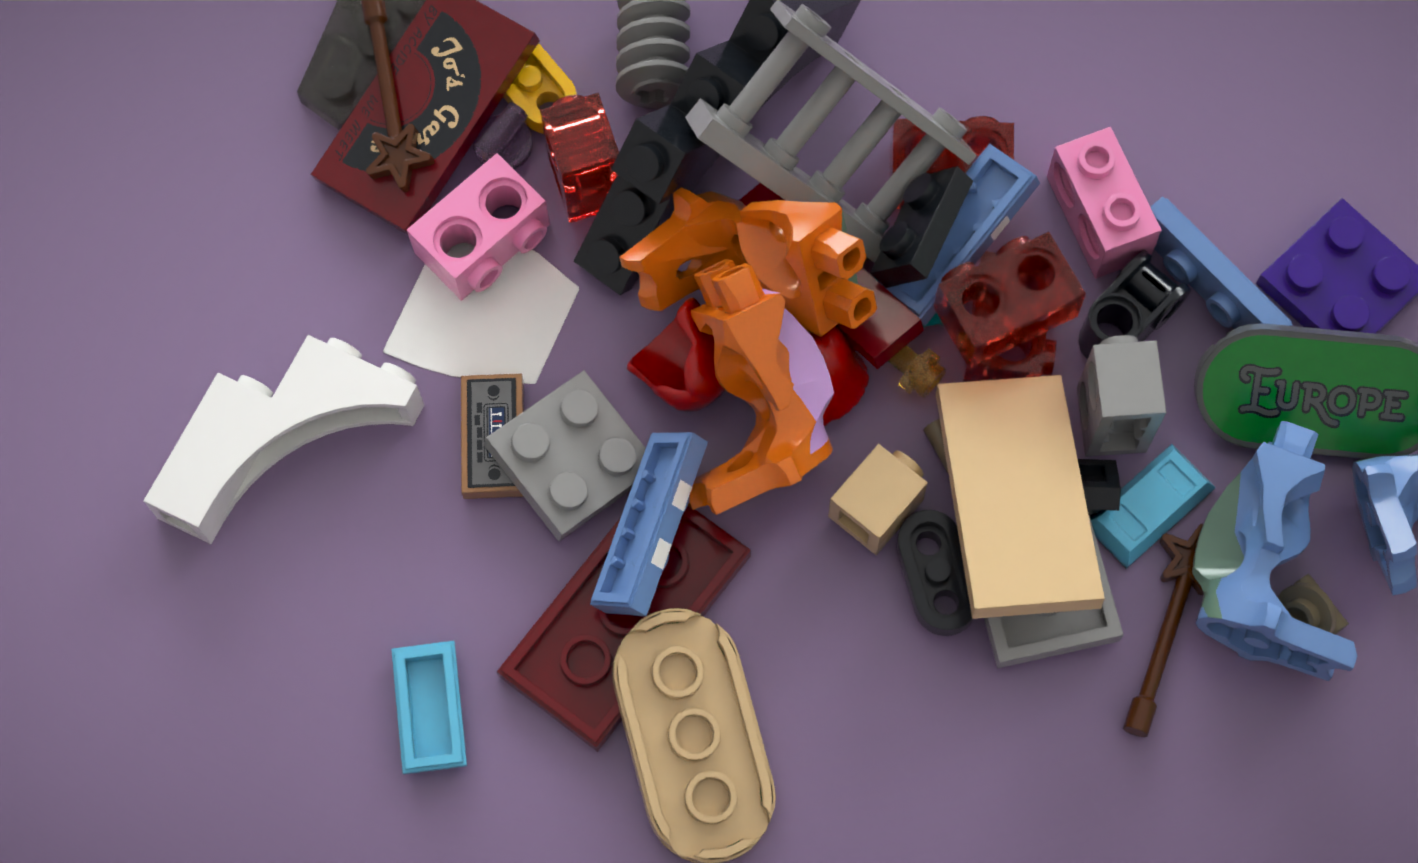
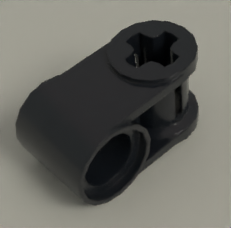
[1078,250,1191,359]

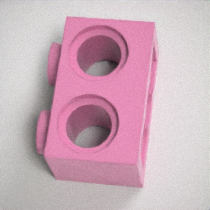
[1047,126,1162,279]
[407,153,550,301]

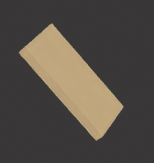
[936,375,1105,619]

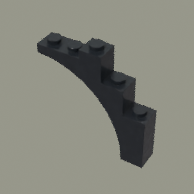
[574,0,861,295]

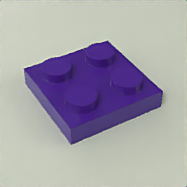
[1256,198,1418,334]

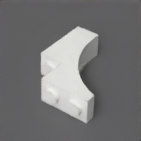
[144,335,424,544]

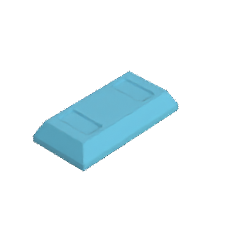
[1090,444,1216,569]
[391,641,467,775]

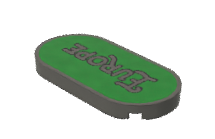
[1194,323,1418,459]

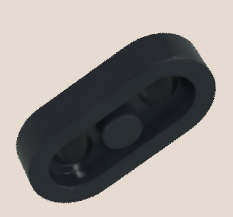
[896,510,974,636]

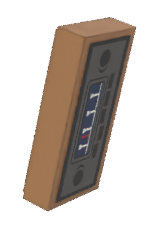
[461,373,524,499]

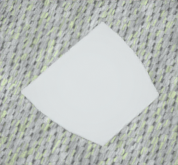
[383,243,579,384]

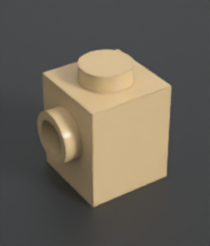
[828,444,928,555]

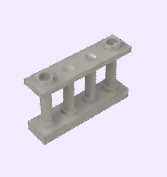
[685,0,977,263]

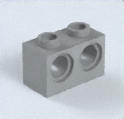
[1077,335,1167,457]

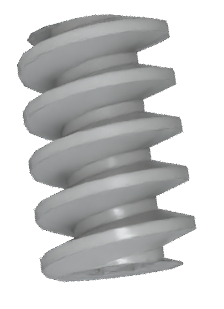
[616,0,690,110]

